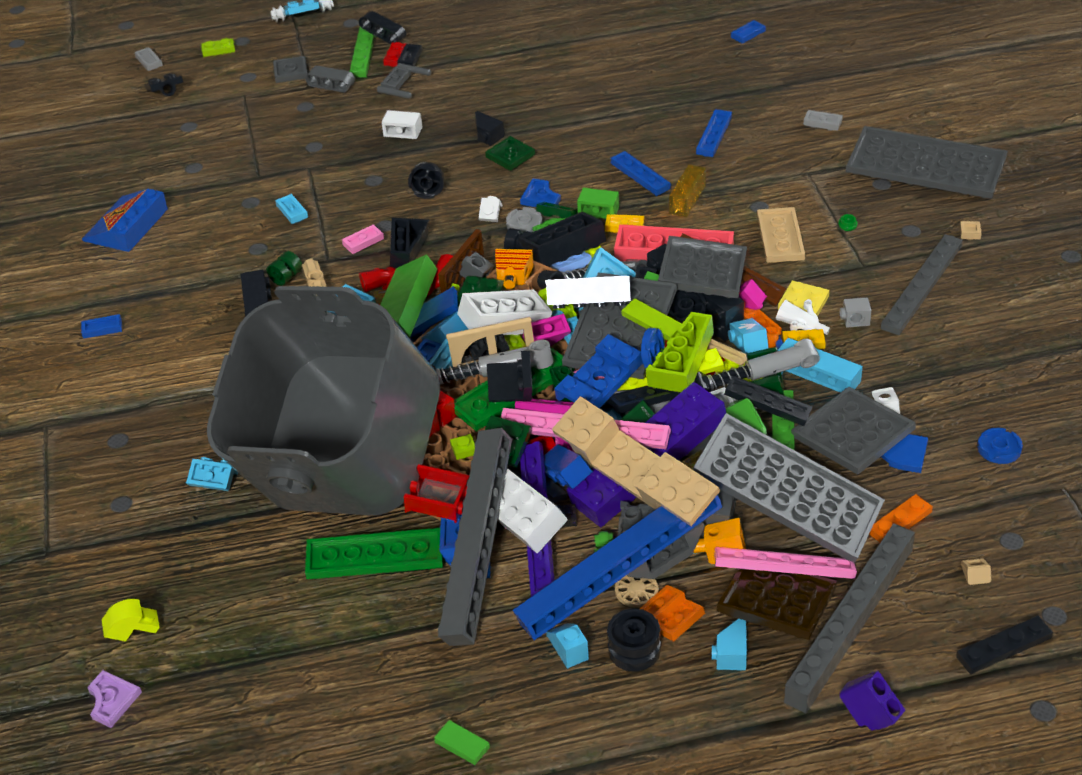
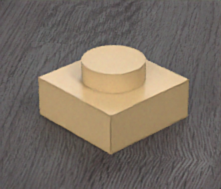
[960,221,981,240]

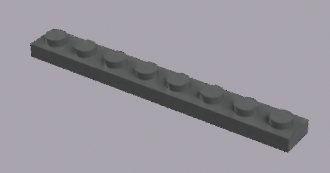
[881,234,963,335]

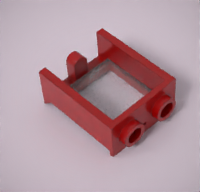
[404,464,470,523]

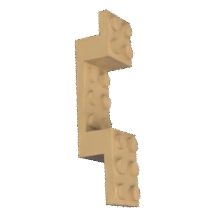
[552,396,720,526]

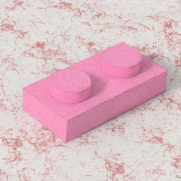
[342,225,384,254]

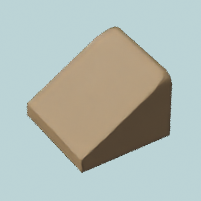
[961,558,991,585]

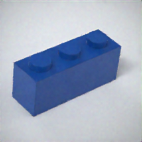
[544,444,593,489]

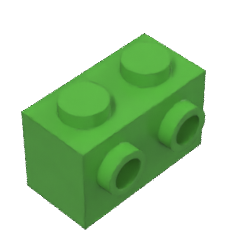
[577,188,619,219]

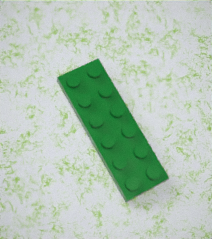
[454,347,574,431]
[305,528,443,580]

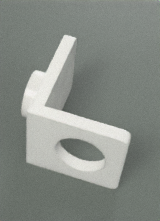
[872,387,900,414]

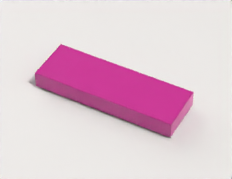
[515,399,574,414]

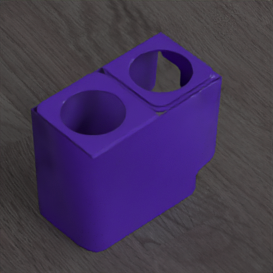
[839,671,905,731]

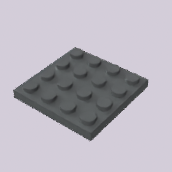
[658,236,747,298]
[791,387,916,475]

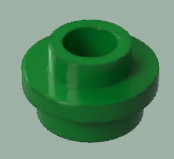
[838,214,858,231]

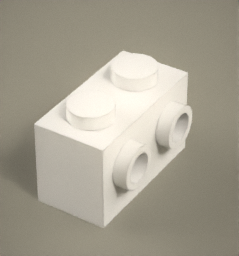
[382,110,422,139]

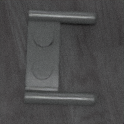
[377,63,431,99]

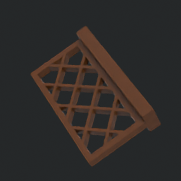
[438,229,490,293]

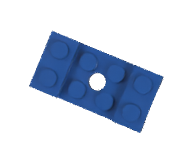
[554,334,643,408]

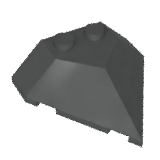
[617,501,705,579]

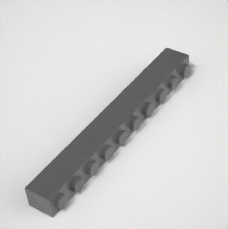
[438,428,512,646]
[784,523,915,713]

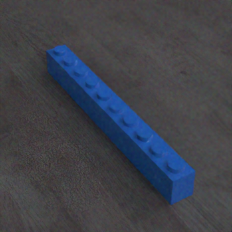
[513,494,722,640]

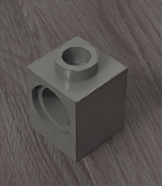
[459,252,494,278]

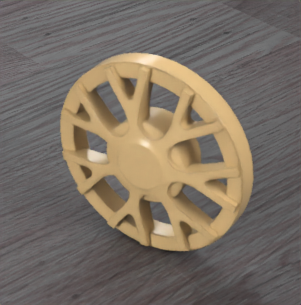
[615,575,659,608]

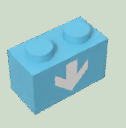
[728,318,768,354]

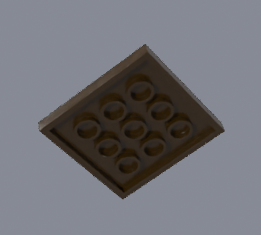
[716,568,837,640]

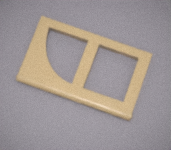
[446,317,534,367]

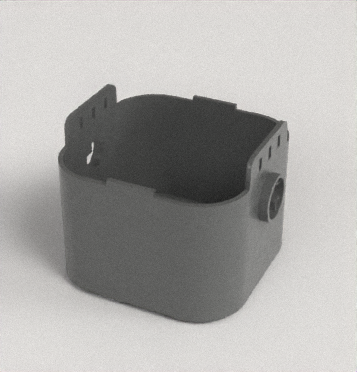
[207,286,440,516]

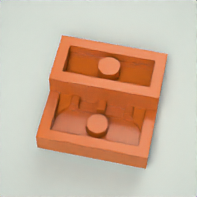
[639,585,705,642]

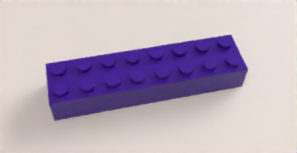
[566,382,726,528]

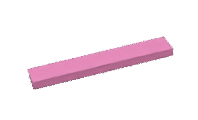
[714,547,857,579]

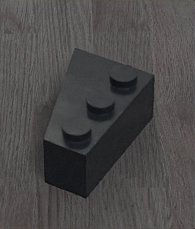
[390,217,429,268]

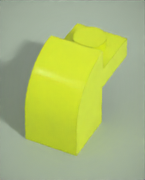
[102,599,160,641]

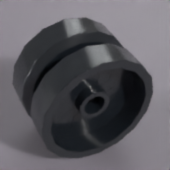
[607,609,661,672]

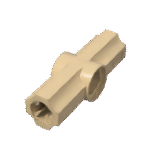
[302,259,327,287]

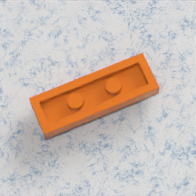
[869,494,933,543]

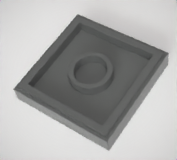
[273,56,308,83]

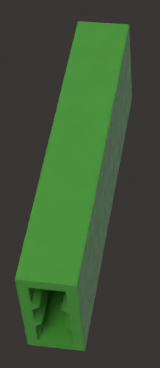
[380,254,437,337]

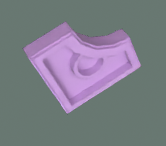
[87,670,142,728]

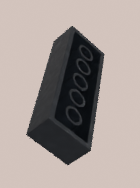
[647,244,744,342]

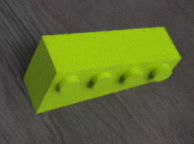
[645,312,714,392]

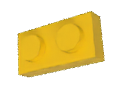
[605,214,644,233]
[782,329,826,349]

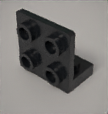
[487,351,532,402]

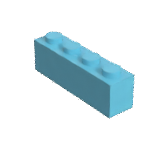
[778,338,863,393]

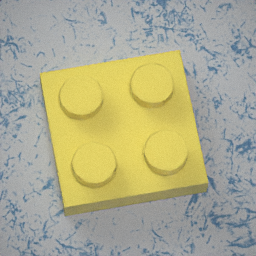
[778,281,830,316]

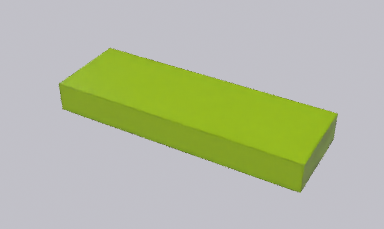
[621,298,682,341]

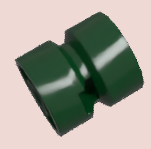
[266,251,302,286]

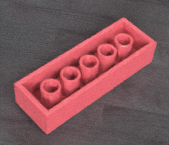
[614,225,734,261]

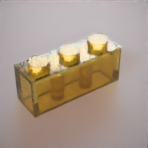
[669,164,706,217]

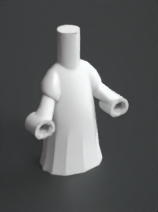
[776,299,830,335]

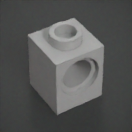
[840,297,872,327]

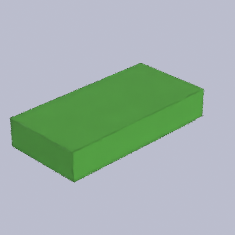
[434,720,490,765]

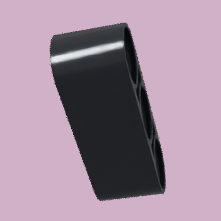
[359,11,406,44]

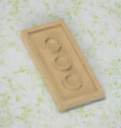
[757,207,805,263]

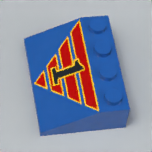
[82,189,168,252]

